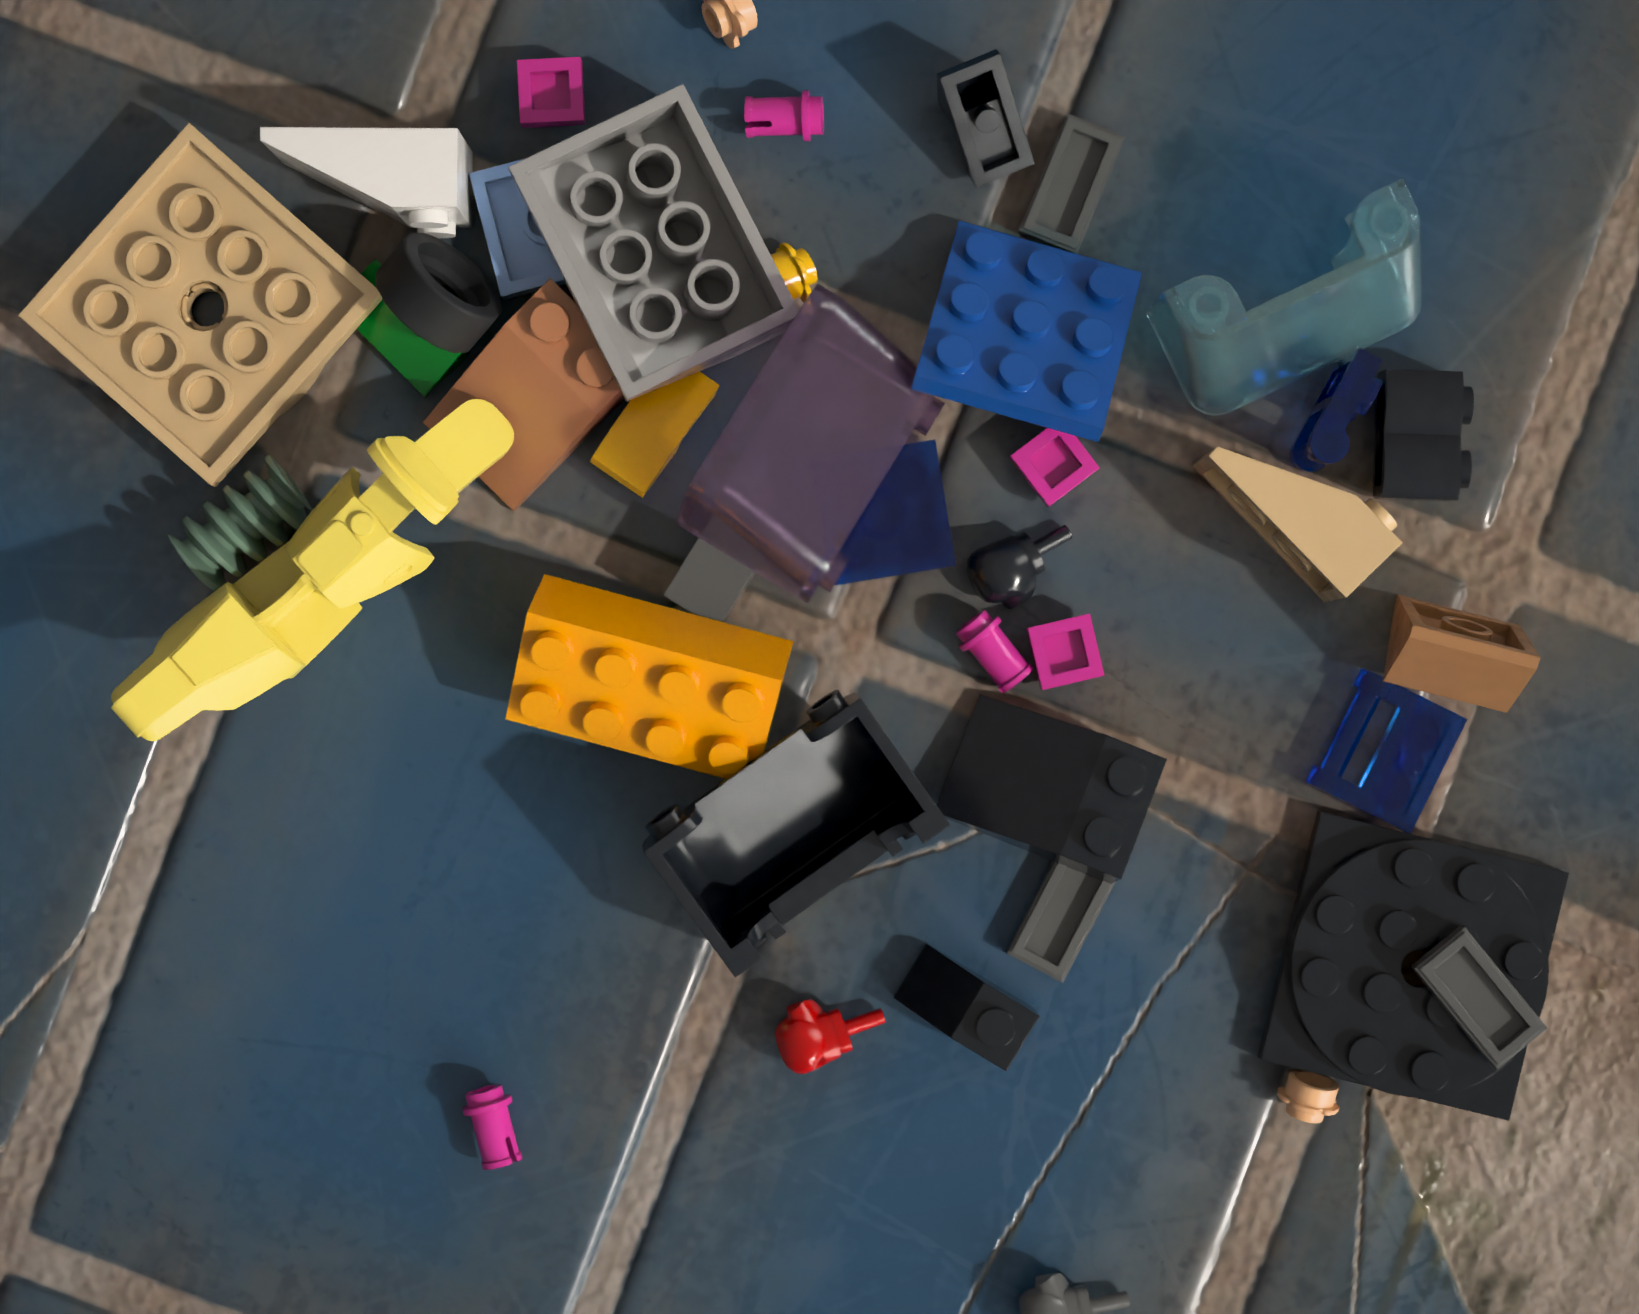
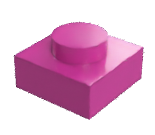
[517,57,586,128]
[1009,428,1100,508]
[1026,613,1105,690]

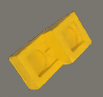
[590,371,720,498]

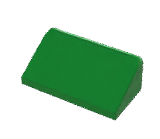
[357,258,470,398]

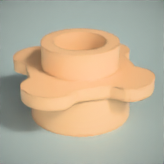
[701,0,758,49]

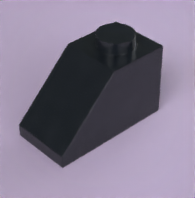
[894,943,1040,1072]

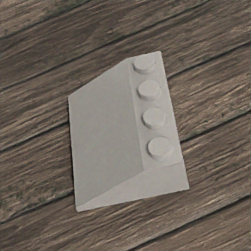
[508,84,801,402]

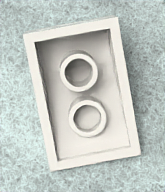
[260,127,473,238]

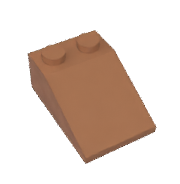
[423,278,625,512]

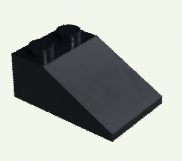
[936,695,1167,884]

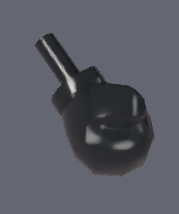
[966,525,1072,609]

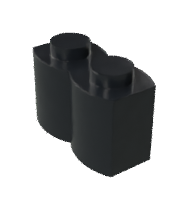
[1373,369,1474,502]

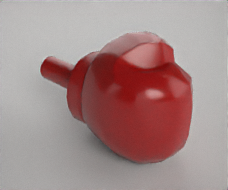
[774,999,886,1074]

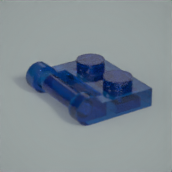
[1290,348,1383,473]
[1305,668,1468,834]

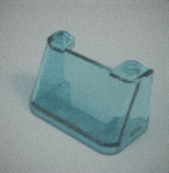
[1146,178,1422,416]

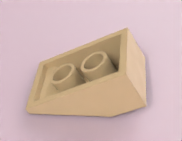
[1193,447,1403,602]

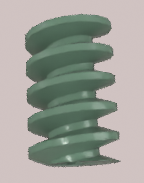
[167,455,312,591]

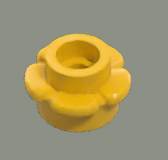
[771,242,818,302]

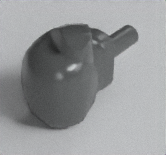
[1019,1273,1130,1314]

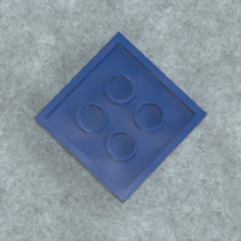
[911,221,1142,442]

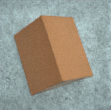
[1383,594,1541,713]

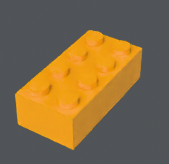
[505,574,794,779]

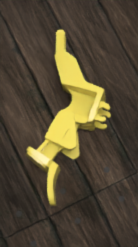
[111,399,514,741]

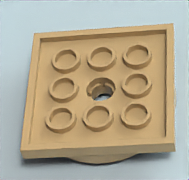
[18,123,382,487]

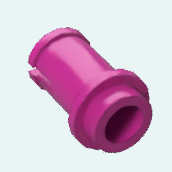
[744,90,824,142]
[955,609,1034,693]
[462,1084,522,1170]

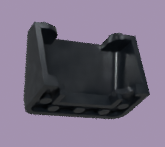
[642,690,950,978]

